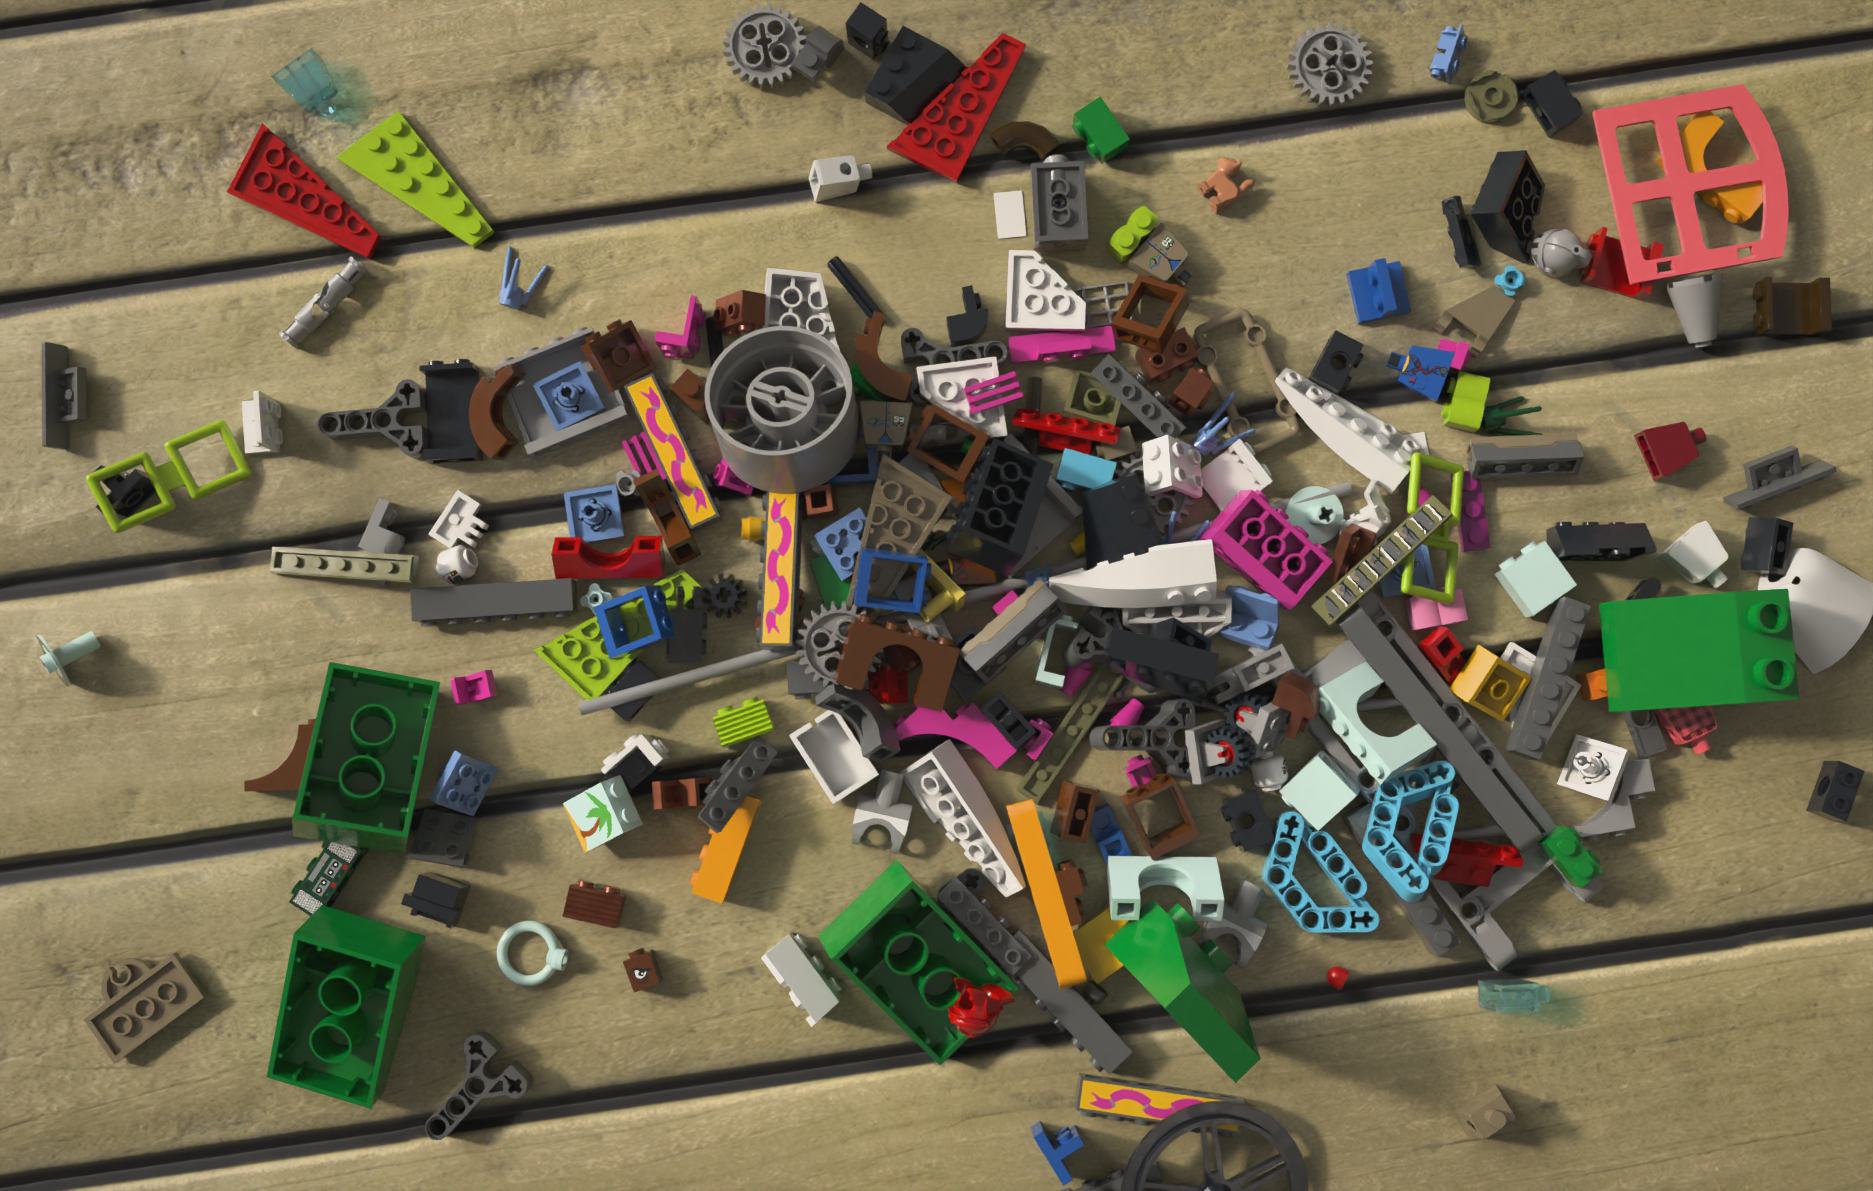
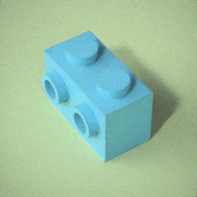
[1055,448,1117,492]

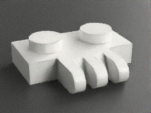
[428,490,489,549]

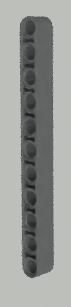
[1336,604,1544,854]

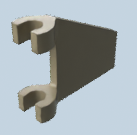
[1431,286,1516,358]

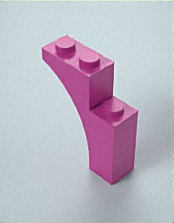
[893,703,1016,769]

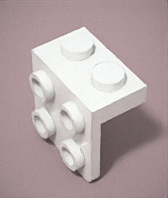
[1142,435,1203,498]
[1201,439,1272,512]
[601,734,671,774]

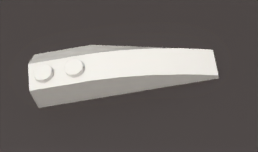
[900,739,1026,897]

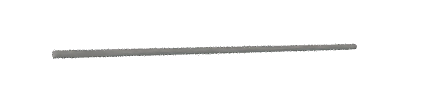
[578,481,1352,716]

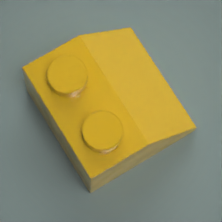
[1450,645,1532,722]

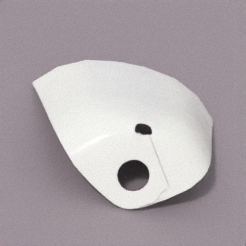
[1758,548,1873,674]

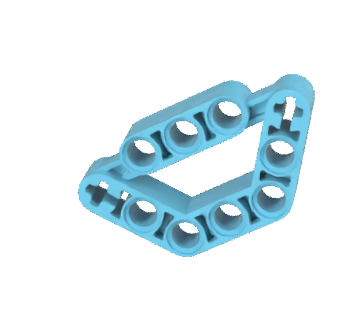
[1362,761,1459,903]
[1262,811,1379,933]

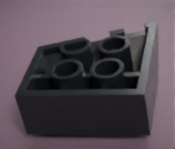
[865,26,967,125]
[1470,150,1545,264]
[1081,473,1165,571]
[1546,522,1656,561]

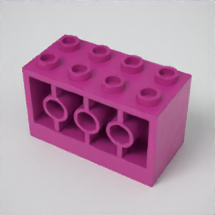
[1199,489,1333,611]

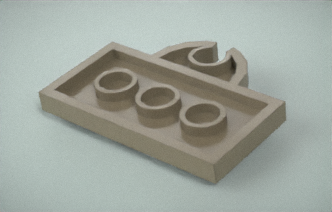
[83,952,208,1064]

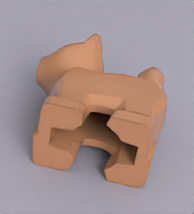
[1197,157,1255,214]

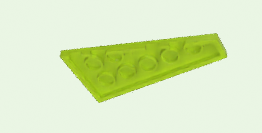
[336,111,495,248]
[533,569,703,700]

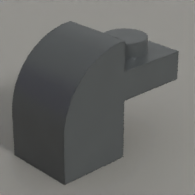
[791,26,844,82]

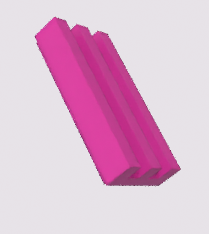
[963,371,1023,415]
[622,431,667,481]

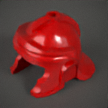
[948,977,1015,1039]

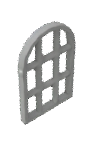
[1072,280,1134,329]

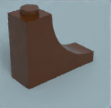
[244,719,316,792]

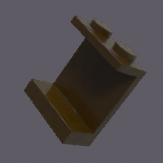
[1753,277,1832,336]

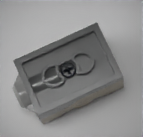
[1029,155,1088,253]

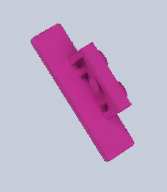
[1008,326,1115,364]

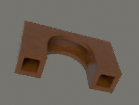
[834,614,960,712]

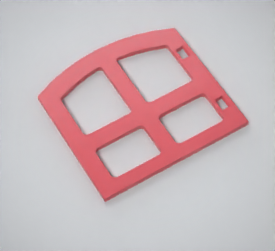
[1592,84,1789,285]

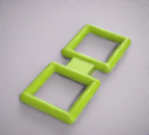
[86,420,252,533]
[1401,452,1464,605]

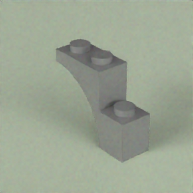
[1571,758,1655,841]

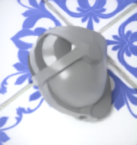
[1531,228,1592,278]

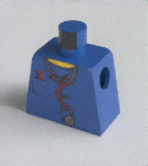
[1386,346,1455,402]

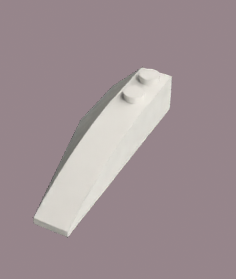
[1049,539,1217,608]

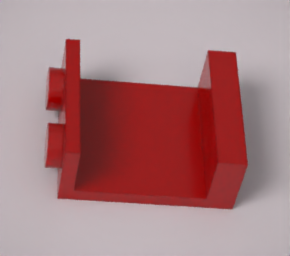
[1580,227,1664,301]

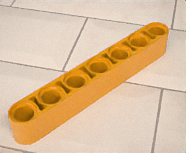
[1006,799,1087,989]

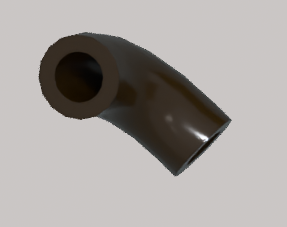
[989,121,1062,161]

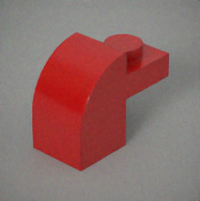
[1418,626,1466,684]

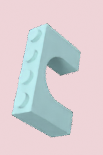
[1318,662,1437,785]
[1107,856,1224,921]

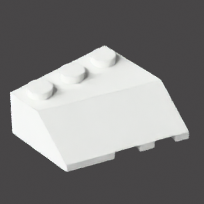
[762,268,840,351]
[761,932,842,1027]

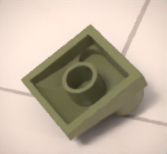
[1062,369,1121,426]

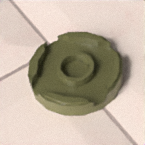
[1464,70,1519,124]

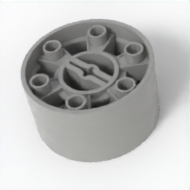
[705,326,860,493]

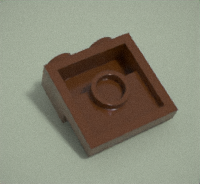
[581,319,657,392]
[1054,859,1087,926]

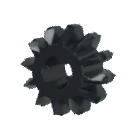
[702,574,748,619]

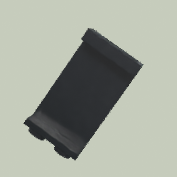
[419,359,483,464]

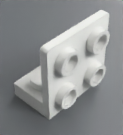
[242,390,283,455]

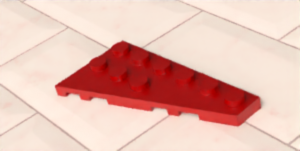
[886,33,1026,183]
[227,123,381,260]

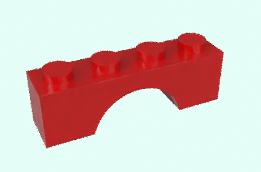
[551,536,665,579]

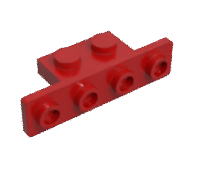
[1012,408,1121,455]
[1410,833,1524,887]

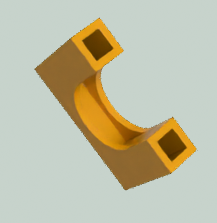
[1656,111,1787,225]

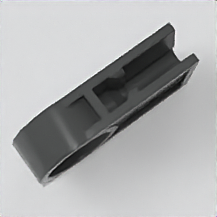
[1624,709,1667,758]

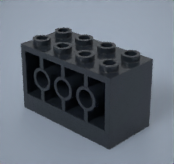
[946,438,1054,576]

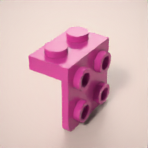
[655,295,706,360]

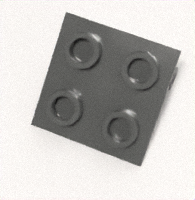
[409,809,477,868]

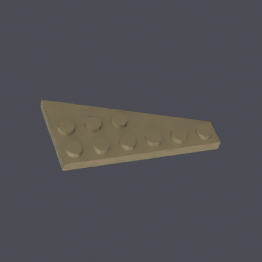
[846,453,952,624]

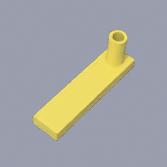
[910,548,966,622]

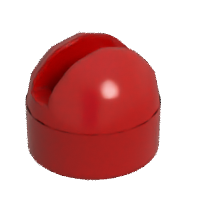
[1327,966,1349,990]

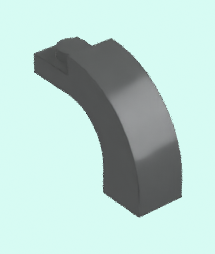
[815,683,901,763]

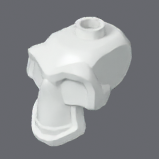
[1339,479,1392,545]

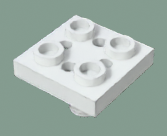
[1557,734,1631,803]

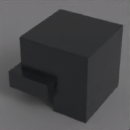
[401,872,471,929]

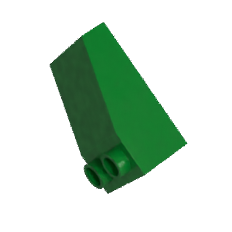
[1599,588,1800,712]
[292,662,440,854]
[818,860,1019,1065]
[1104,899,1261,1083]
[267,905,426,1109]

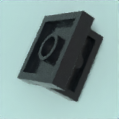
[94,465,156,520]

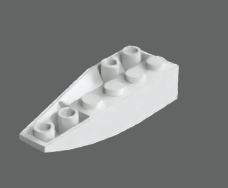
[1275,367,1424,494]

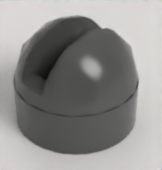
[1084,980,1108,1005]

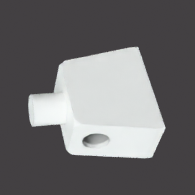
[809,155,872,202]
[1658,521,1729,588]

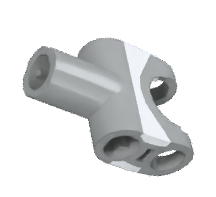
[852,769,913,854]
[1199,880,1267,968]

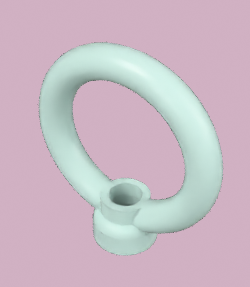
[497,921,569,986]

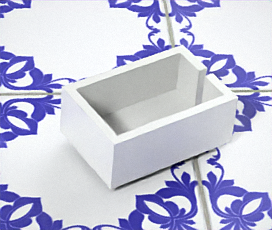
[789,710,880,804]

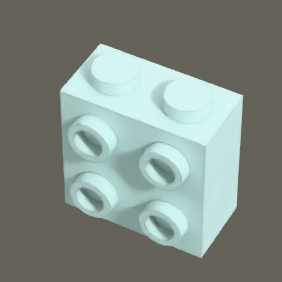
[1494,541,1577,618]
[1279,750,1361,831]

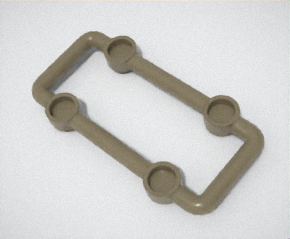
[1193,309,1301,454]

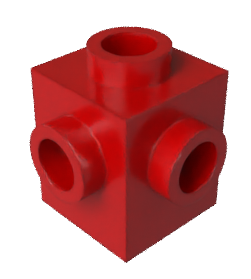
[869,665,908,704]

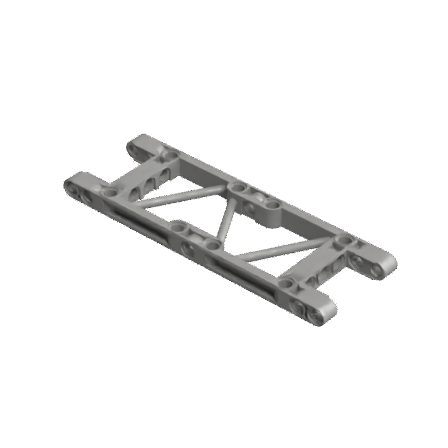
[1248,583,1604,971]

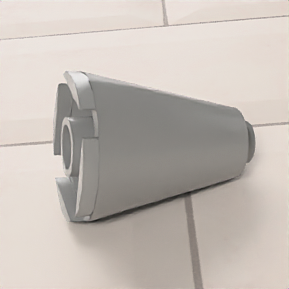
[1666,273,1723,348]

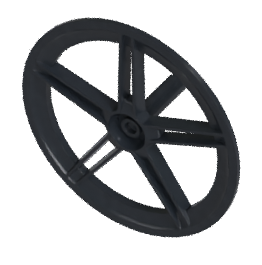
[1121,1101,1309,1191]

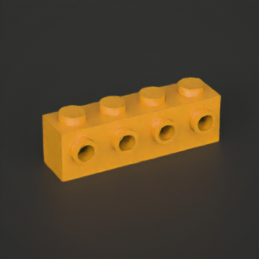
[690,795,762,904]

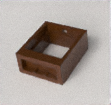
[1111,275,1189,354]
[907,402,992,483]
[1120,773,1201,860]

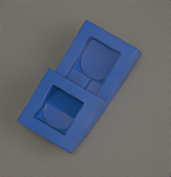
[1090,802,1132,864]

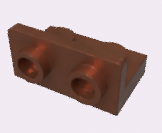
[1326,523,1376,584]

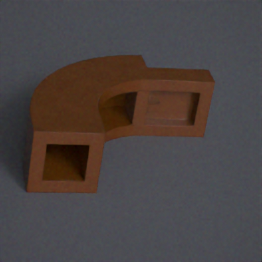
[855,311,912,403]
[469,364,526,460]
[633,469,702,566]

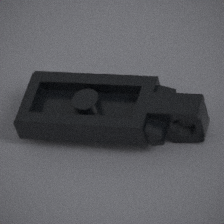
[1442,196,1481,269]

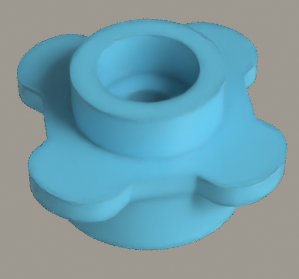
[1494,265,1526,297]

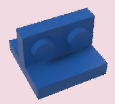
[1346,258,1411,324]
[1031,1121,1084,1186]

